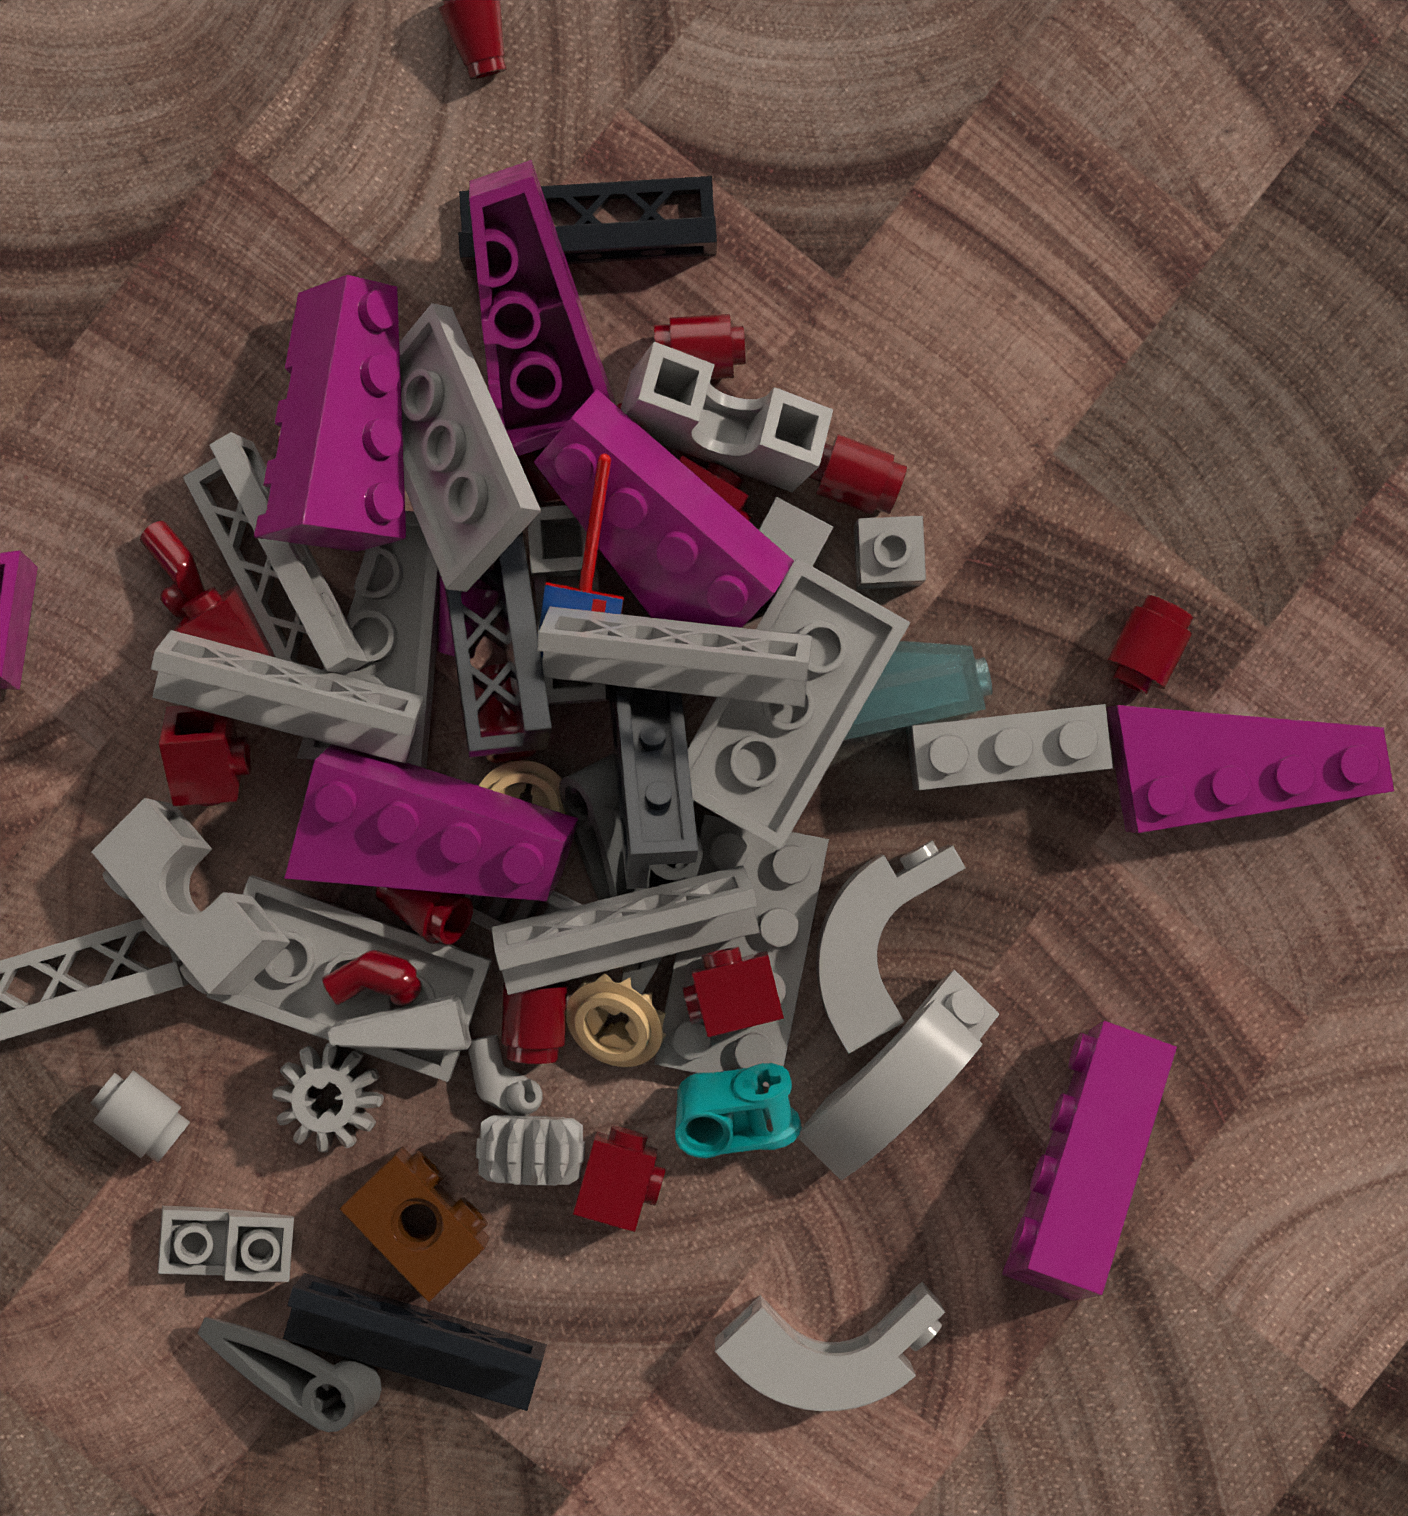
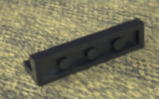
[458,176,717,271]
[445,532,552,757]
[608,685,698,889]
[282,1273,547,1411]

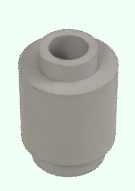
[90,1070,190,1163]

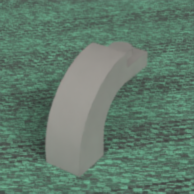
[816,840,966,1054]
[797,970,999,1181]
[715,1282,945,1411]

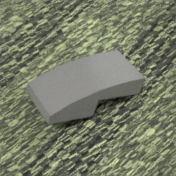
[157,1205,294,1282]

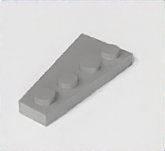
[297,511,441,769]

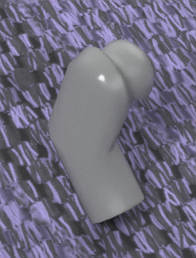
[468,1035,543,1115]

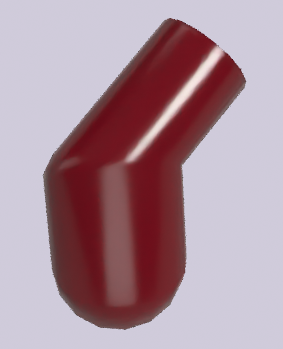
[140,521,205,618]

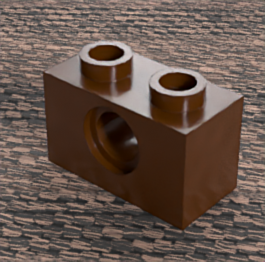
[340,1146,490,1302]

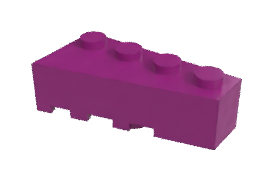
[469,160,616,456]
[284,744,579,901]

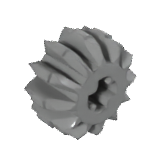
[272,1042,384,1153]
[476,1115,586,1186]

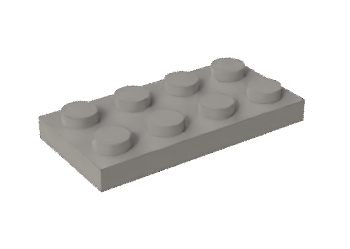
[399,303,541,592]
[687,558,911,850]
[654,814,829,1087]
[206,875,492,1082]

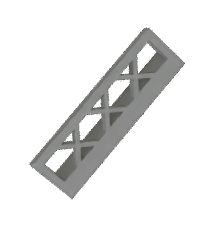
[183,432,368,676]
[537,606,812,707]
[151,630,424,763]
[492,865,760,995]
[0,918,190,1041]

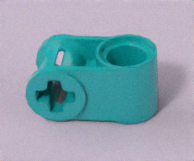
[675,1063,802,1158]

